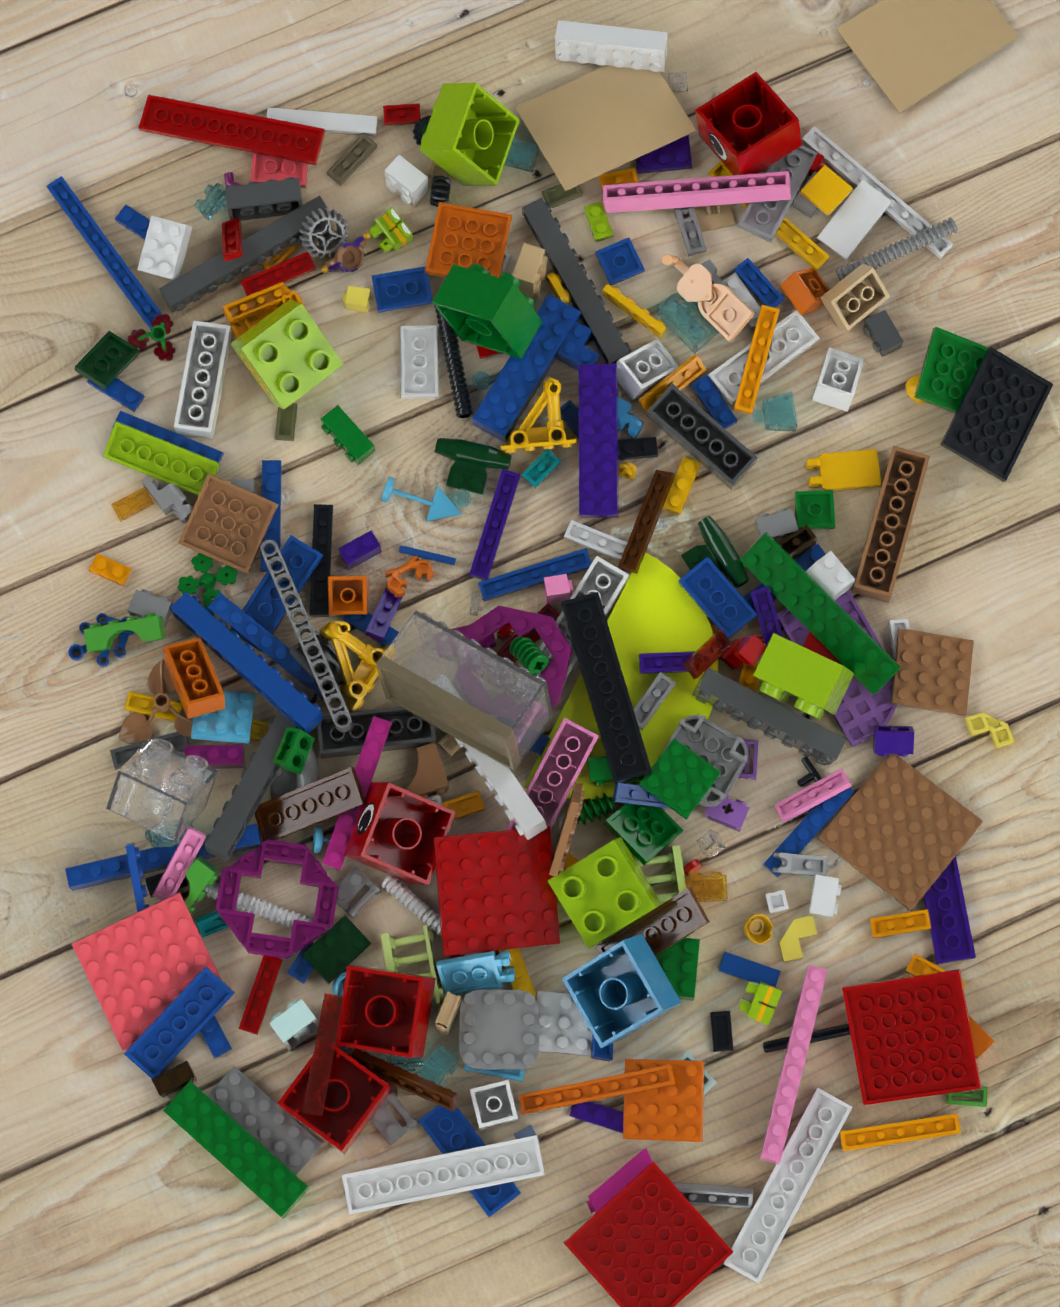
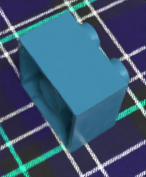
[562,934,681,1048]

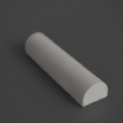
[673,1182,753,1209]

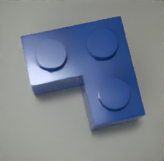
[557,322,599,370]

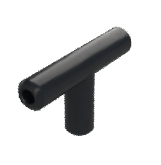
[797,757,822,787]

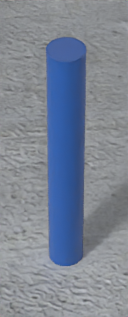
[399,545,456,565]

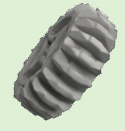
[299,208,349,258]

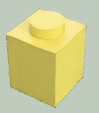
[342,285,371,313]

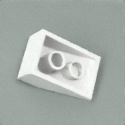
[616,338,679,400]
[812,347,864,412]
[806,551,855,600]

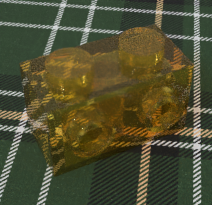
[686,872,728,902]

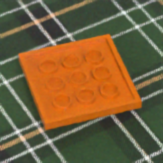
[425,202,512,277]
[623,1059,704,1142]

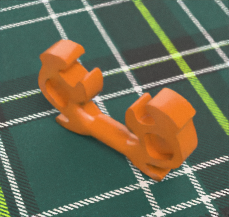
[385,556,434,597]

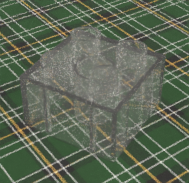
[106,738,218,842]

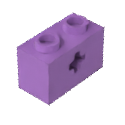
[704,795,750,832]

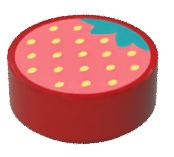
[683,859,702,877]

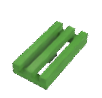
[946,1086,988,1107]

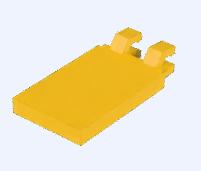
[806,449,881,491]

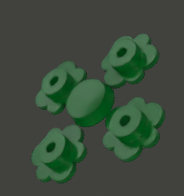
[177,553,238,607]

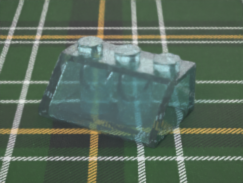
[657,292,719,354]

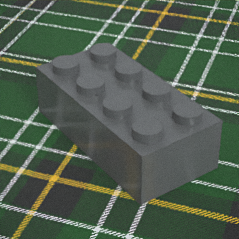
[225,177,303,221]

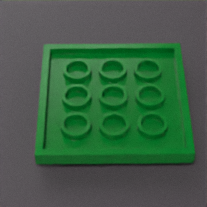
[914,327,1003,413]

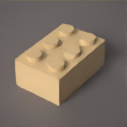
[512,243,548,300]
[820,264,890,331]

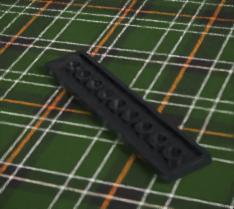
[561,592,652,784]

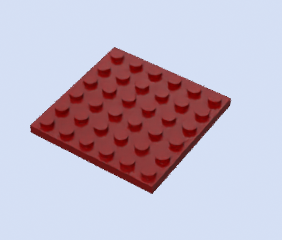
[433,826,560,956]
[842,969,982,1105]
[563,1161,733,1307]

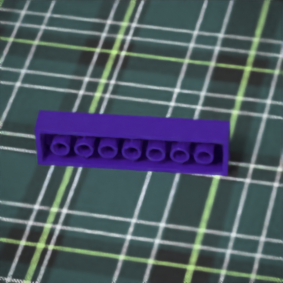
[578,364,619,518]

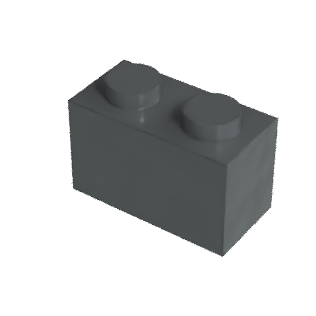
[863,310,903,357]

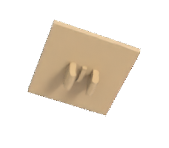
[694,204,736,233]

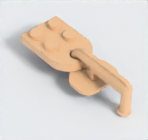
[662,254,755,342]

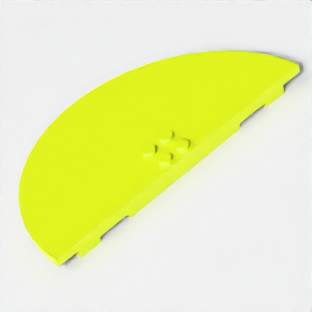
[524,553,718,801]

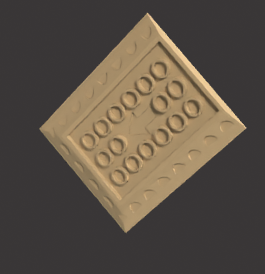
[836,0,1018,113]
[515,65,697,191]

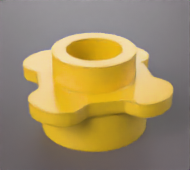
[618,462,637,480]

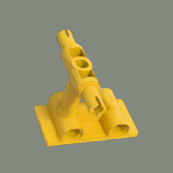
[500,378,577,453]
[319,621,396,711]

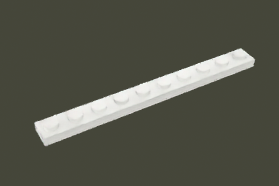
[802,126,953,259]

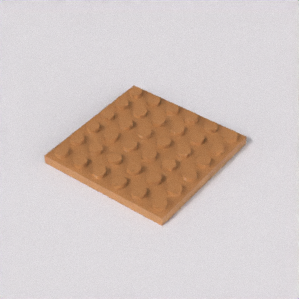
[818,754,983,912]

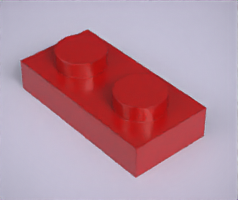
[383,103,421,126]

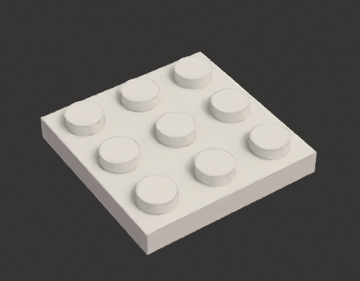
[537,991,593,1057]

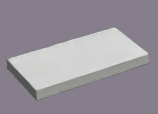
[817,179,892,261]
[400,325,439,399]

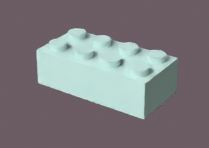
[269,999,321,1052]

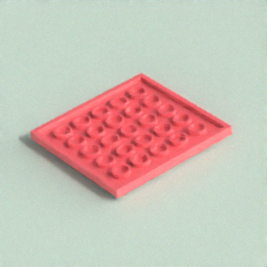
[72,892,221,1051]

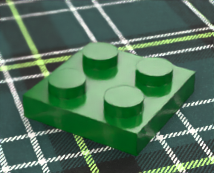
[795,490,835,530]

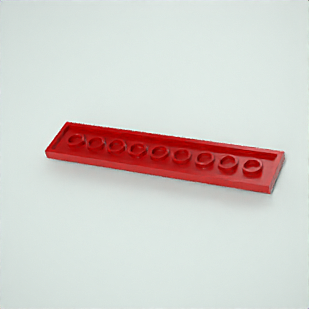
[139,95,325,165]

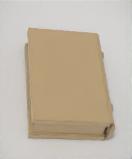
[435,991,462,1035]

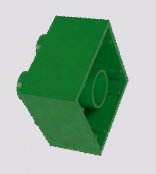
[432,263,543,359]

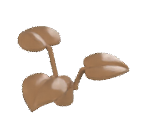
[119,659,193,744]

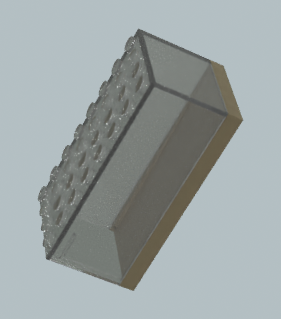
[376,610,553,771]

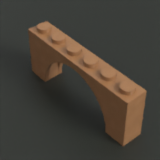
[324,742,450,819]

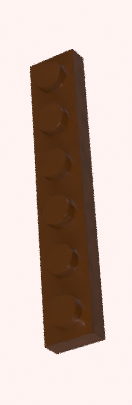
[618,470,675,574]
[351,1048,457,1111]

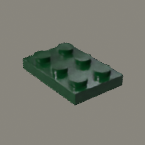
[75,331,139,390]
[302,915,372,984]

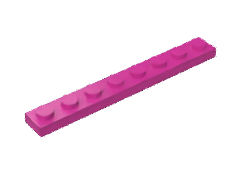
[322,716,392,870]

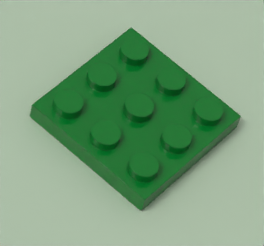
[639,738,721,820]
[603,803,684,865]

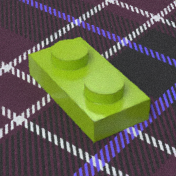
[584,201,613,242]

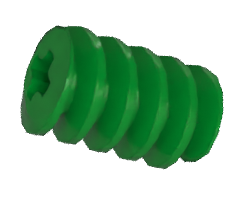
[509,637,549,674]
[577,793,615,825]

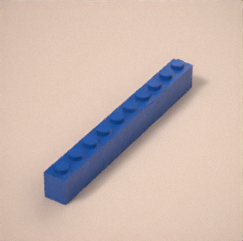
[170,592,323,734]
[65,824,262,891]

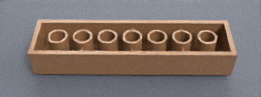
[852,446,930,603]

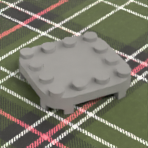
[658,714,748,807]
[459,989,539,1071]

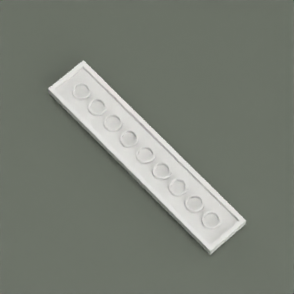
[723,1088,853,1284]
[342,1135,545,1215]

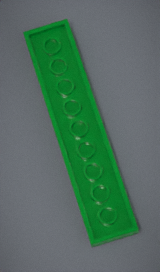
[740,532,902,695]

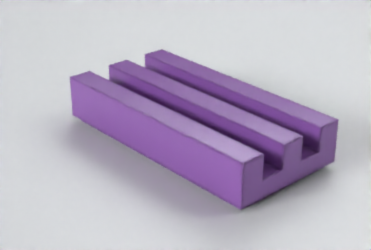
[738,740,758,780]

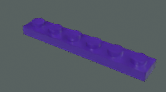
[469,469,521,580]

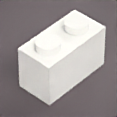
[808,874,842,920]

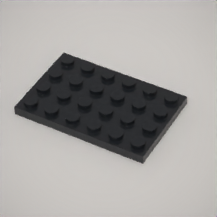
[940,347,1053,482]

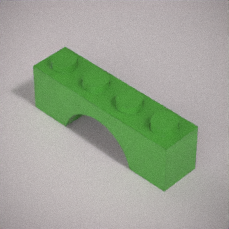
[84,613,166,653]
[185,856,219,915]

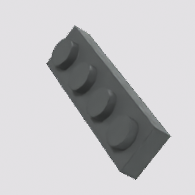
[110,732,190,770]

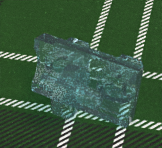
[194,183,227,221]
[386,1054,424,1072]

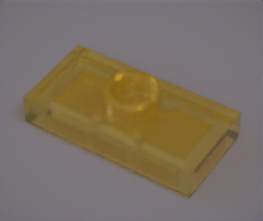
[111,487,154,522]

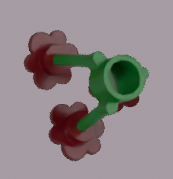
[128,314,176,361]

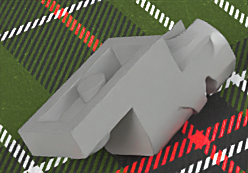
[142,477,194,523]

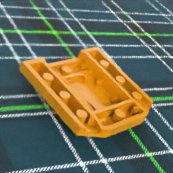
[223,282,306,339]

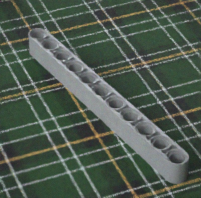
[261,540,352,732]

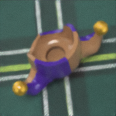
[321,232,371,273]

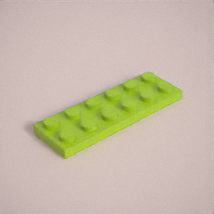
[103,421,221,496]

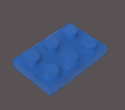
[372,266,433,313]

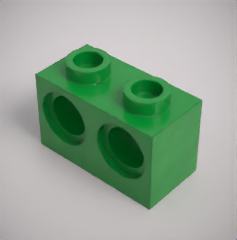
[273,727,315,774]

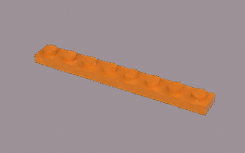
[518,1064,676,1115]

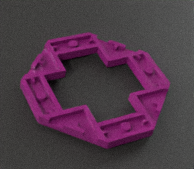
[456,606,572,724]
[216,839,339,959]

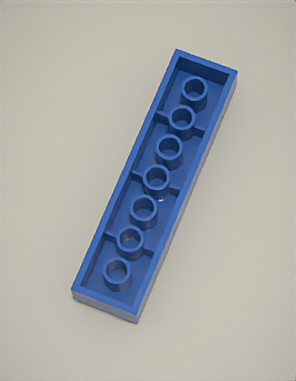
[472,294,581,443]

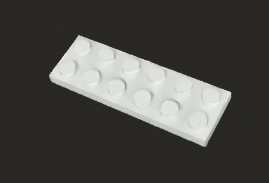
[708,310,820,405]

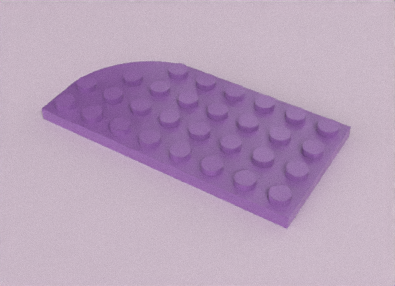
[777,590,897,747]

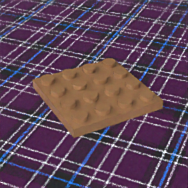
[178,473,279,574]
[890,628,974,716]
[549,782,585,877]

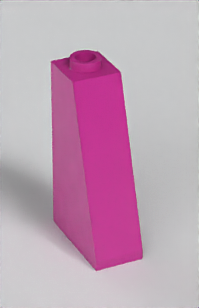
[587,1148,652,1213]

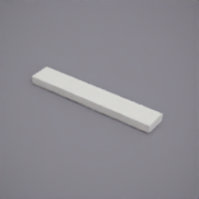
[267,107,378,136]

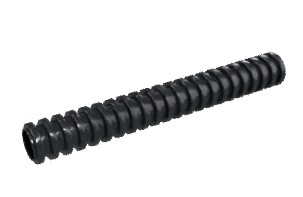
[434,305,473,418]

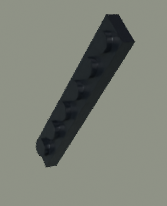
[310,504,333,617]

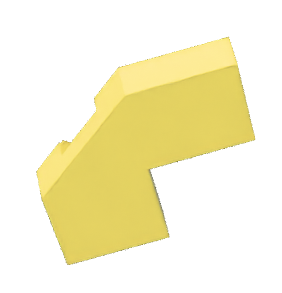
[964,712,1015,749]
[779,915,817,962]

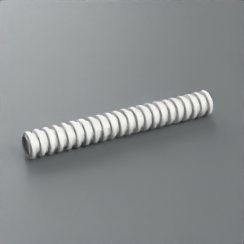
[382,875,485,956]
[205,882,319,939]

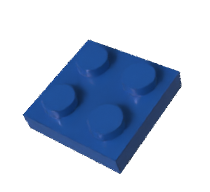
[595,238,645,286]

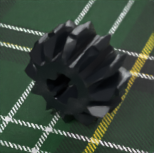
[430,175,451,207]

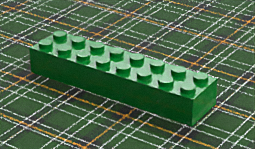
[163,1081,310,1218]

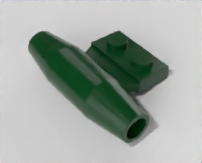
[435,438,512,495]
[681,516,749,588]

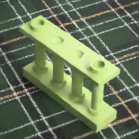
[633,845,686,919]
[381,925,445,1005]

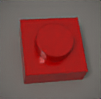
[808,153,825,176]
[497,623,515,641]

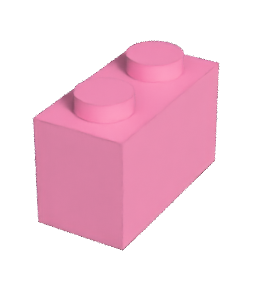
[544,574,573,605]

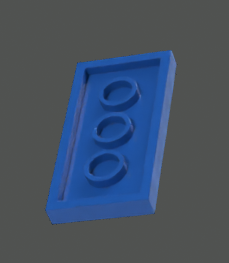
[678,557,757,640]

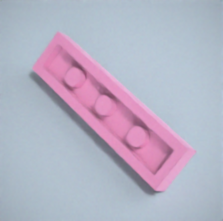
[774,768,852,823]
[153,827,206,900]

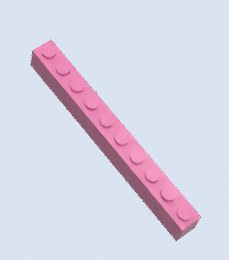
[603,171,791,213]
[759,965,828,1165]

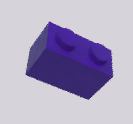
[338,530,382,570]
[873,726,915,757]

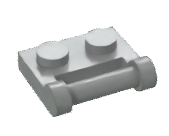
[337,867,381,919]
[371,1091,419,1145]

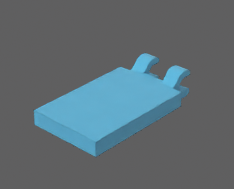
[436,951,515,996]

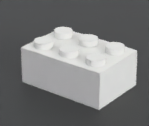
[137,215,193,280]

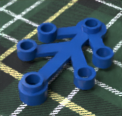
[68,613,135,667]

